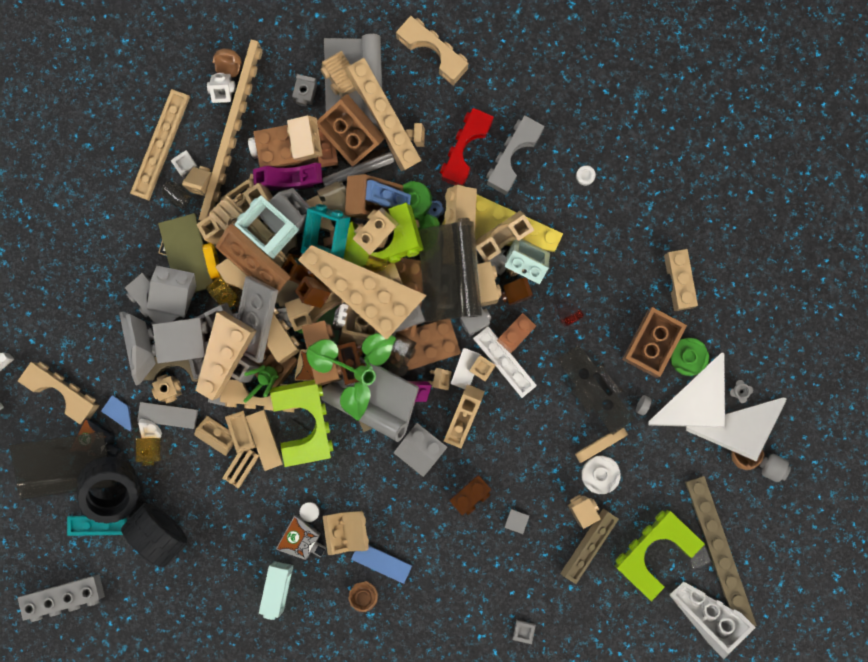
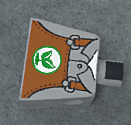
[276,515,326,560]

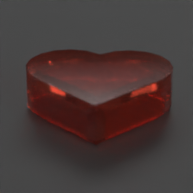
[561,310,584,326]

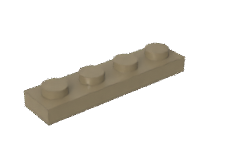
[560,509,619,584]

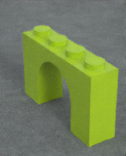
[344,202,424,269]
[270,379,333,467]
[614,510,705,602]

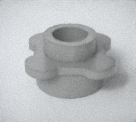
[730,380,753,403]

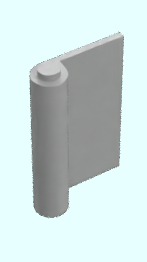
[324,34,382,130]
[321,356,419,442]

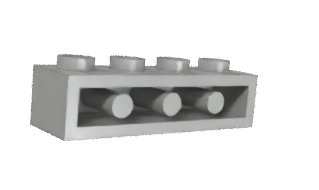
[18,574,105,622]

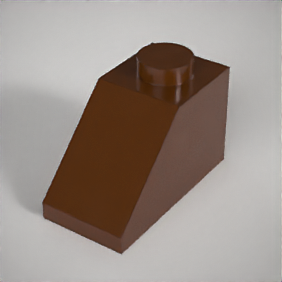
[501,277,533,306]

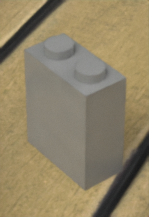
[152,318,209,363]

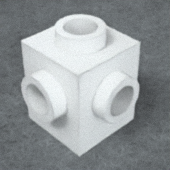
[207,73,236,103]

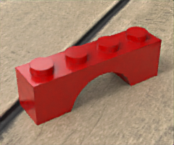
[440,108,494,186]

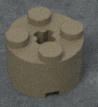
[317,181,351,226]

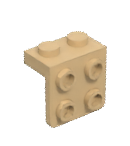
[323,511,369,555]

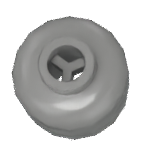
[759,454,791,482]

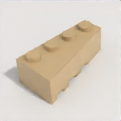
[195,311,257,401]

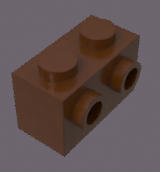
[337,341,366,385]
[449,474,491,516]

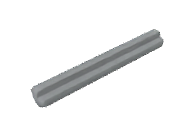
[322,152,394,187]

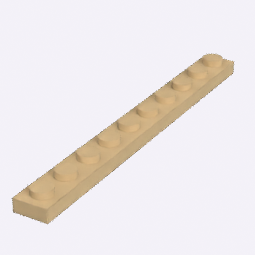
[198,40,262,222]

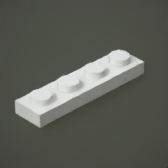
[473,327,537,398]

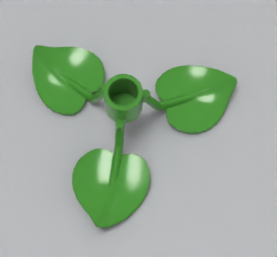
[306,333,396,421]

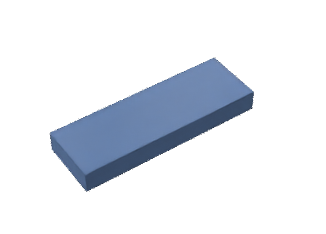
[365,180,411,208]
[351,545,412,584]

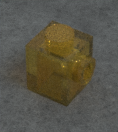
[136,438,160,466]

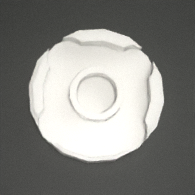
[581,456,621,494]

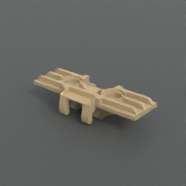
[209,195,287,267]

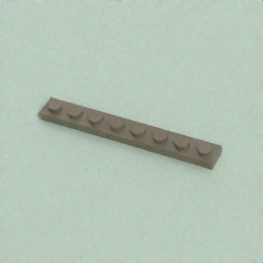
[685,476,757,626]

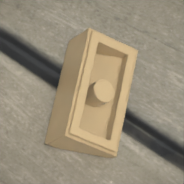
[194,416,234,456]

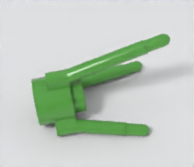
[243,365,279,403]

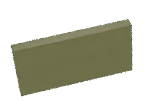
[158,213,215,293]

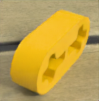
[202,243,222,279]

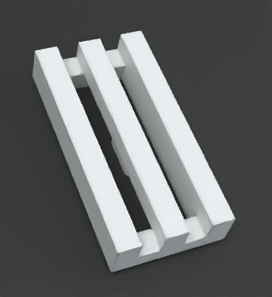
[332,304,348,330]

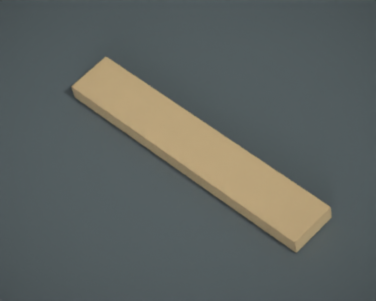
[130,89,190,201]

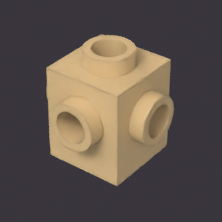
[152,374,182,404]

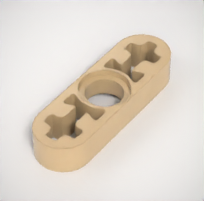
[575,426,628,463]

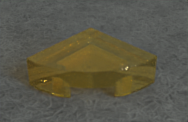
[365,255,388,273]

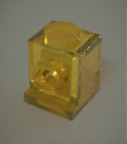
[206,276,238,307]

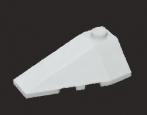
[670,582,756,659]

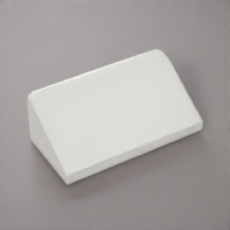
[451,348,481,389]

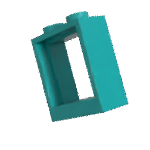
[301,204,351,259]

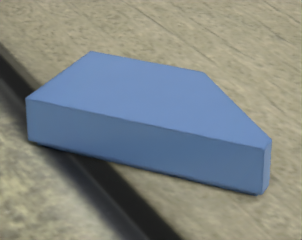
[101,395,133,431]

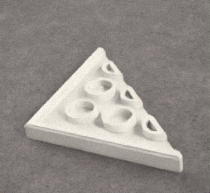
[648,353,725,427]
[686,398,786,461]

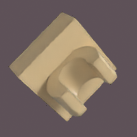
[405,123,425,147]
[469,355,496,381]
[428,368,452,390]

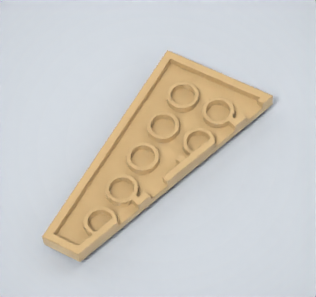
[298,245,427,340]

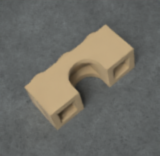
[474,211,534,262]
[664,249,698,311]

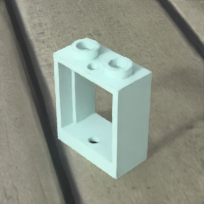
[234,195,299,259]
[505,239,550,284]
[259,561,293,620]

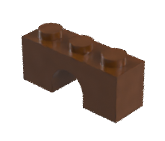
[281,253,331,308]

